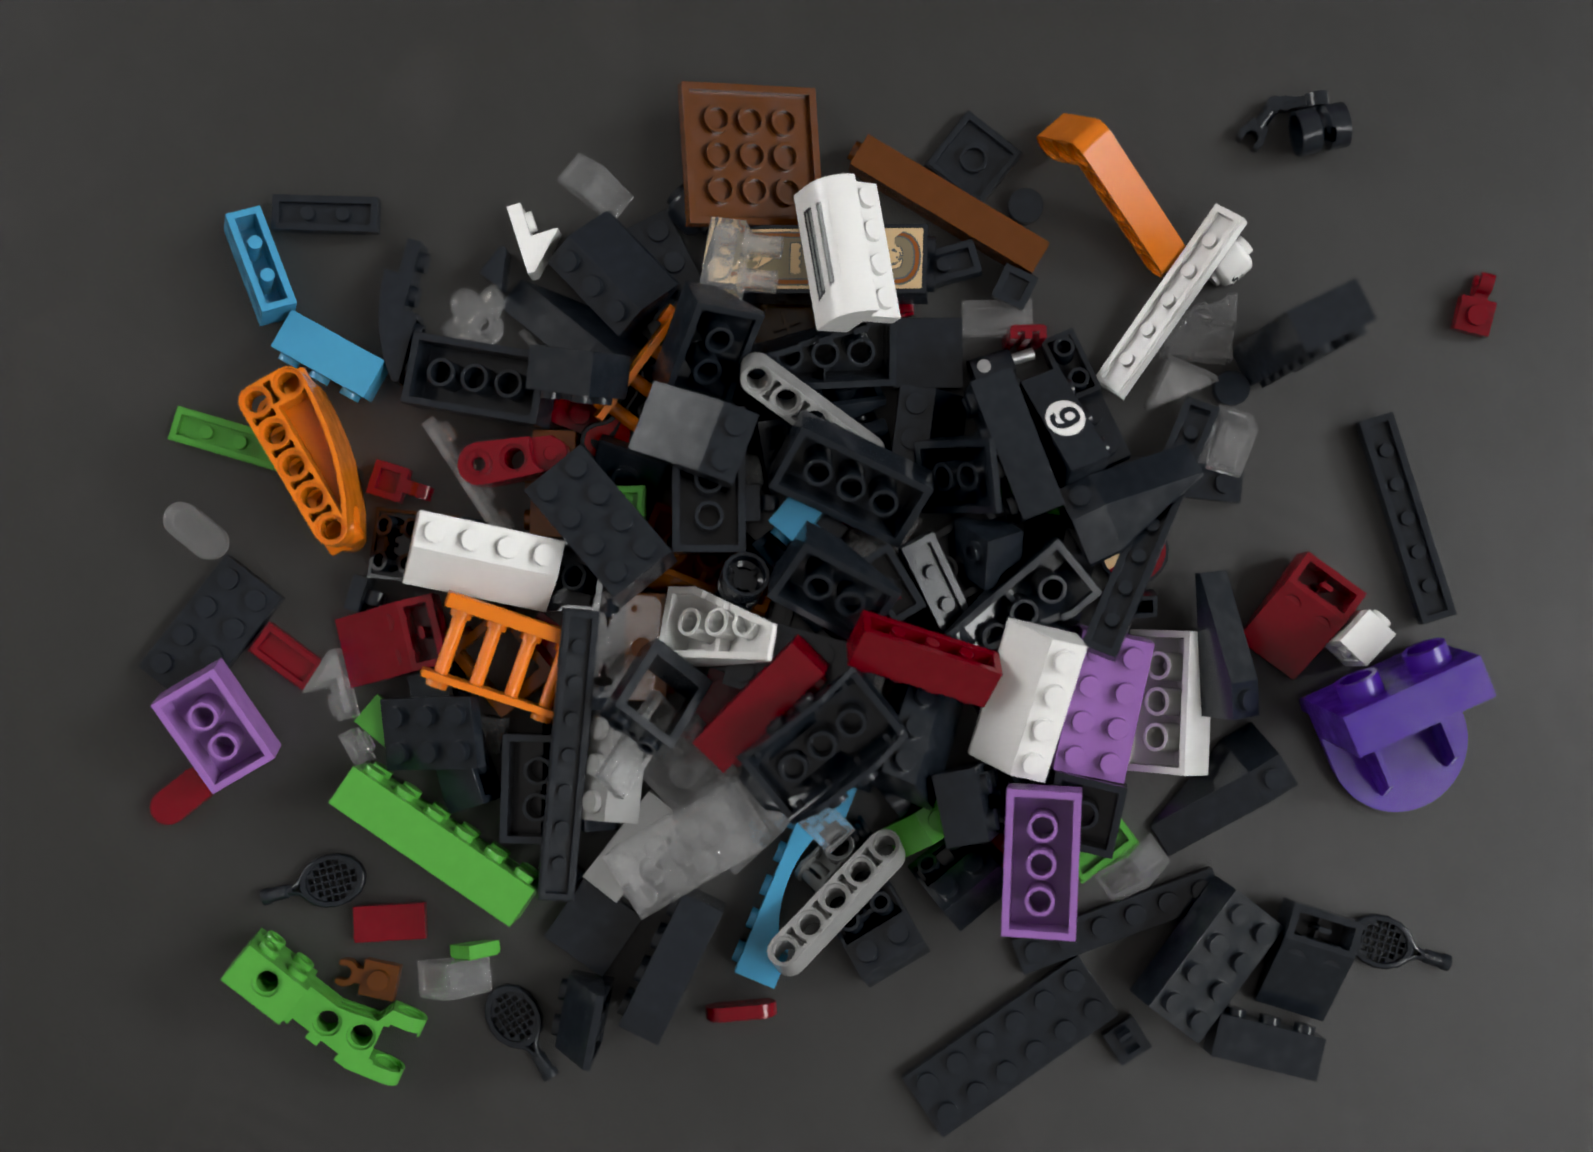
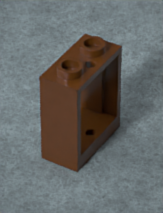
[453,604,554,718]

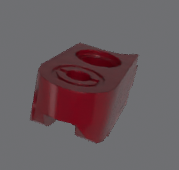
[457,435,570,488]

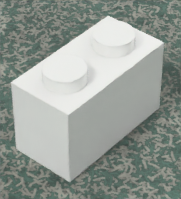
[1325,609,1396,666]

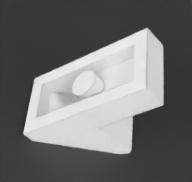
[507,203,562,281]

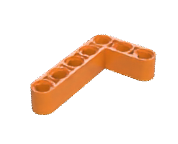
[1036,113,1186,277]

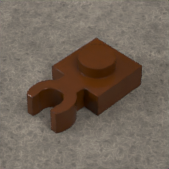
[335,957,403,1002]

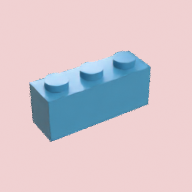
[224,205,297,326]
[271,309,389,403]

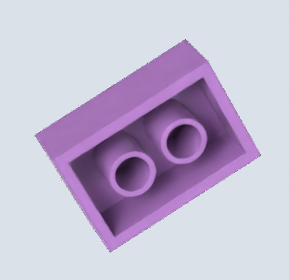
[150,657,281,794]

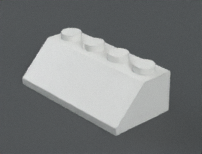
[402,510,565,612]
[968,617,1087,783]
[1127,629,1211,776]

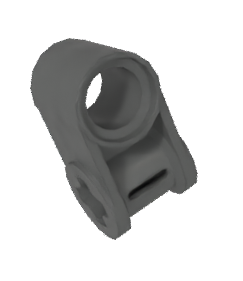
[794,830,860,894]

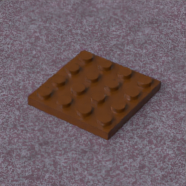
[677,81,821,228]

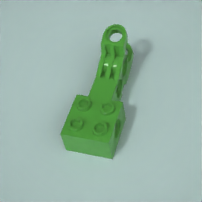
[220,927,428,1086]

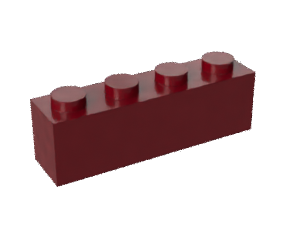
[846,610,1003,707]
[692,634,830,773]

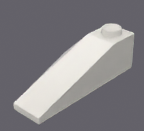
[659,586,777,667]

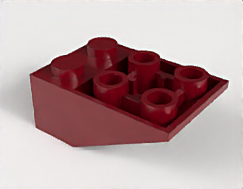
[1243,551,1367,680]
[335,593,455,688]

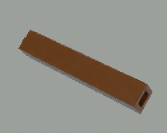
[847,134,1050,274]

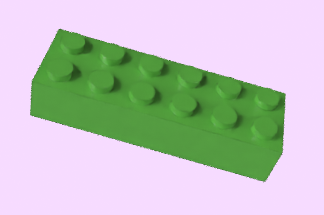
[328,761,539,927]

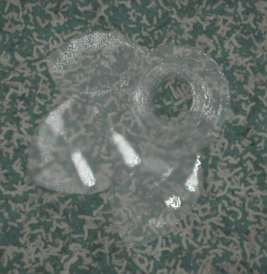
[441,285,505,344]

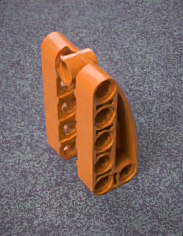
[238,366,367,556]

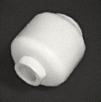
[1208,235,1253,287]

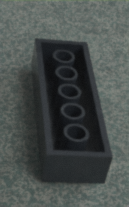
[1230,278,1377,388]

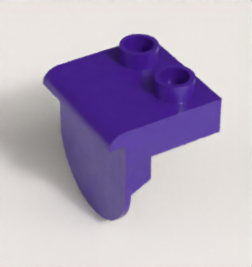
[1299,637,1497,812]

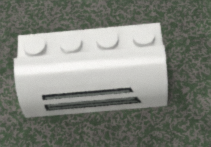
[794,173,901,332]

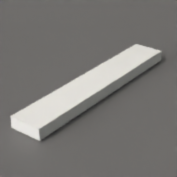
[1096,203,1247,400]

